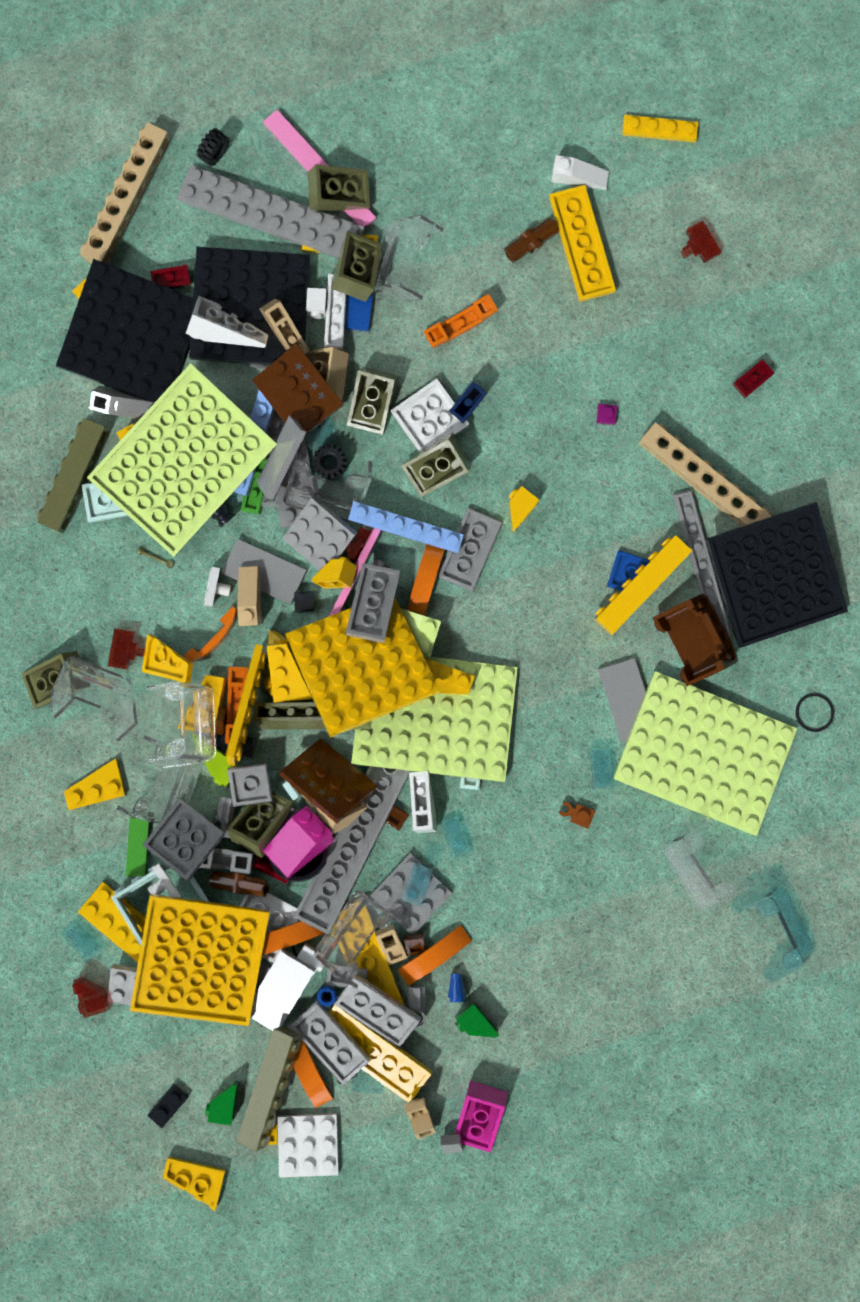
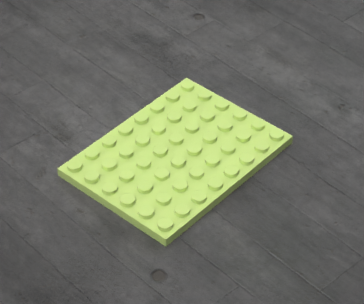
[87,363,277,557]
[351,656,518,782]
[612,671,797,836]

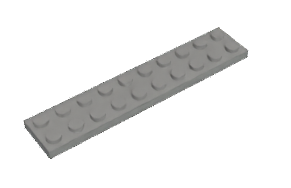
[177,165,365,259]
[293,766,410,934]

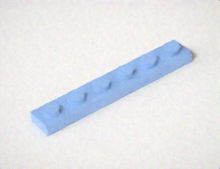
[234,390,274,496]
[348,501,463,553]

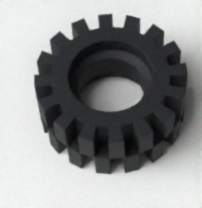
[197,128,230,167]
[312,444,347,480]

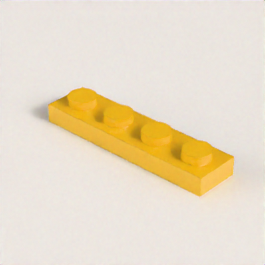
[622,115,698,143]

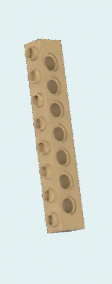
[80,122,170,264]
[638,422,772,526]

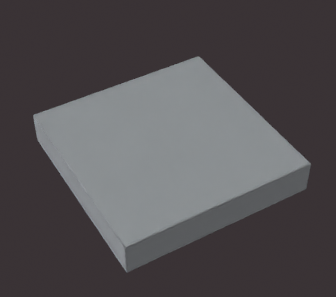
[227,762,273,806]

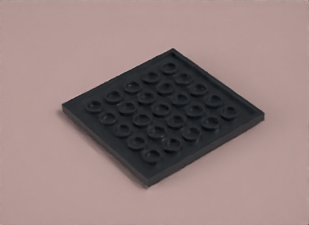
[189,246,310,365]
[56,258,193,403]
[705,502,848,648]

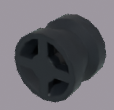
[211,504,235,528]

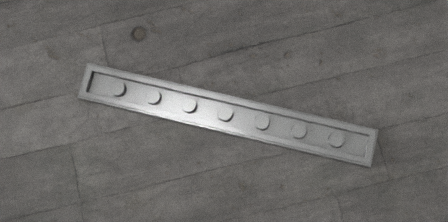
[673,490,732,637]

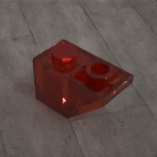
[72,976,111,1018]

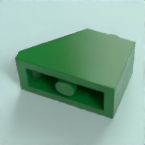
[455,1002,499,1038]
[205,1081,239,1126]

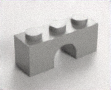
[200,847,255,874]

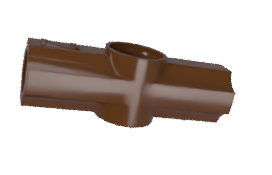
[504,218,559,263]
[209,870,270,897]

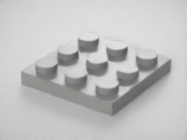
[282,496,358,571]
[370,853,452,935]

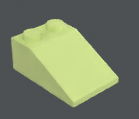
[401,609,442,658]

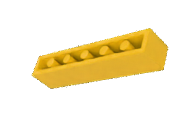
[595,535,692,635]

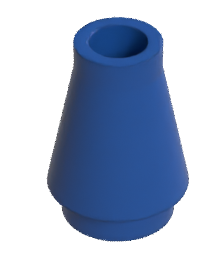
[448,974,467,1002]
[317,986,337,1006]

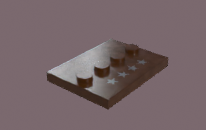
[252,344,344,437]
[280,738,377,824]

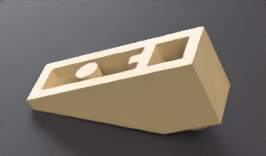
[260,299,310,354]
[237,566,262,626]

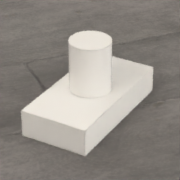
[203,567,231,607]
[147,864,181,898]

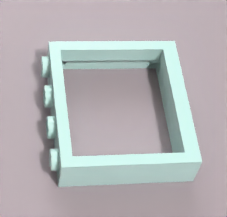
[111,864,209,946]

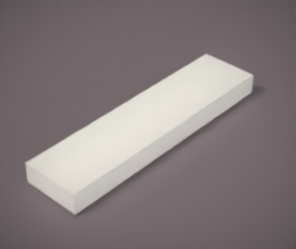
[324,273,346,350]

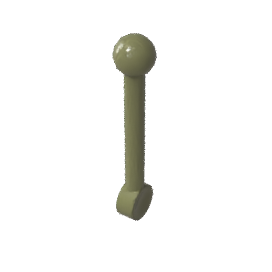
[137,547,174,568]

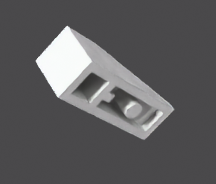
[551,155,609,190]
[409,771,437,834]

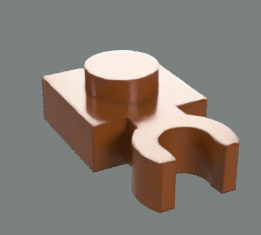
[559,802,595,829]

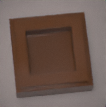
[216,707,227,735]
[385,805,409,831]
[404,933,426,956]

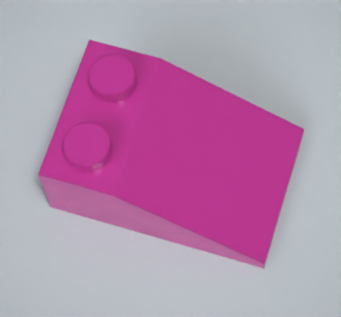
[263,806,334,878]
[455,1080,508,1153]

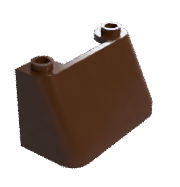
[653,593,738,686]

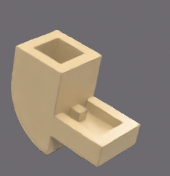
[375,924,407,965]
[405,1097,436,1140]

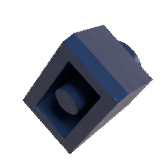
[449,381,488,424]

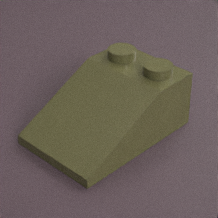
[307,164,370,211]
[331,231,382,302]
[347,367,399,435]
[401,432,472,497]
[21,651,90,709]
[227,791,293,858]

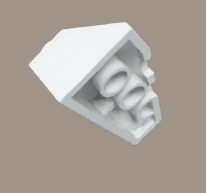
[186,296,268,348]

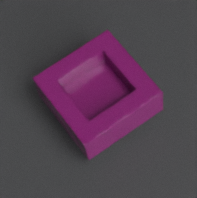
[596,404,617,425]

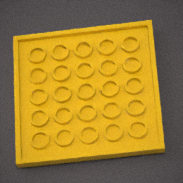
[285,598,440,737]
[130,894,269,1026]

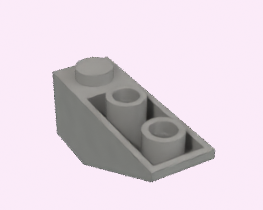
[89,386,154,419]

